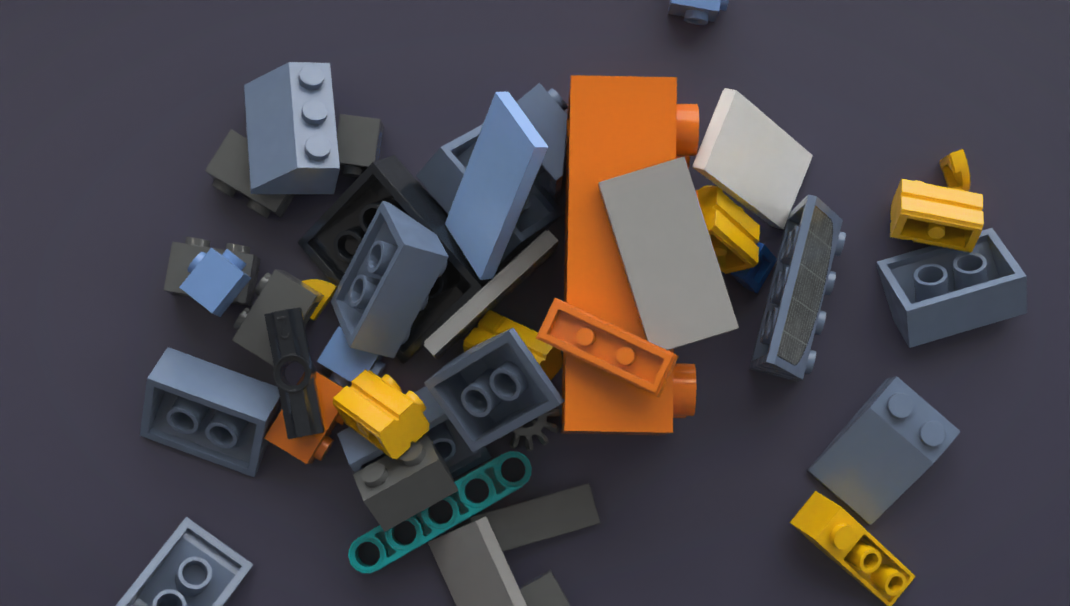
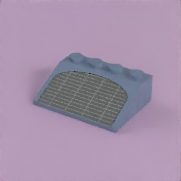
[749,194,846,382]

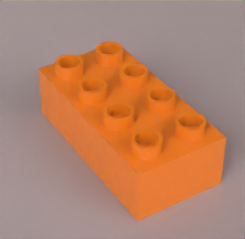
[561,75,699,435]

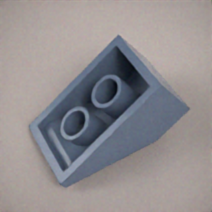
[424,328,564,452]
[807,376,961,525]
[116,517,253,606]

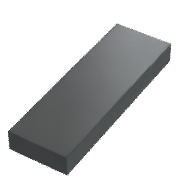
[470,483,600,552]

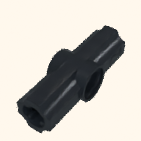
[264,307,325,439]

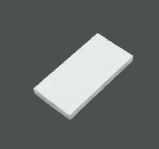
[692,88,813,229]

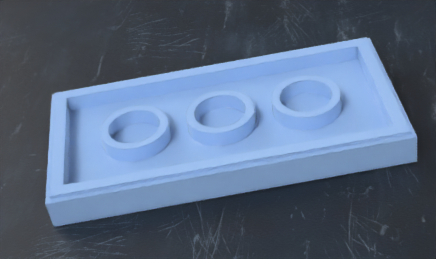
[445,92,548,280]

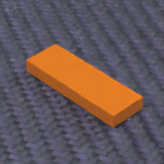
[536,298,679,397]

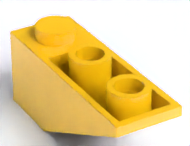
[789,491,916,606]

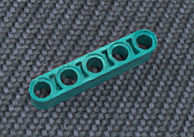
[348,451,532,573]

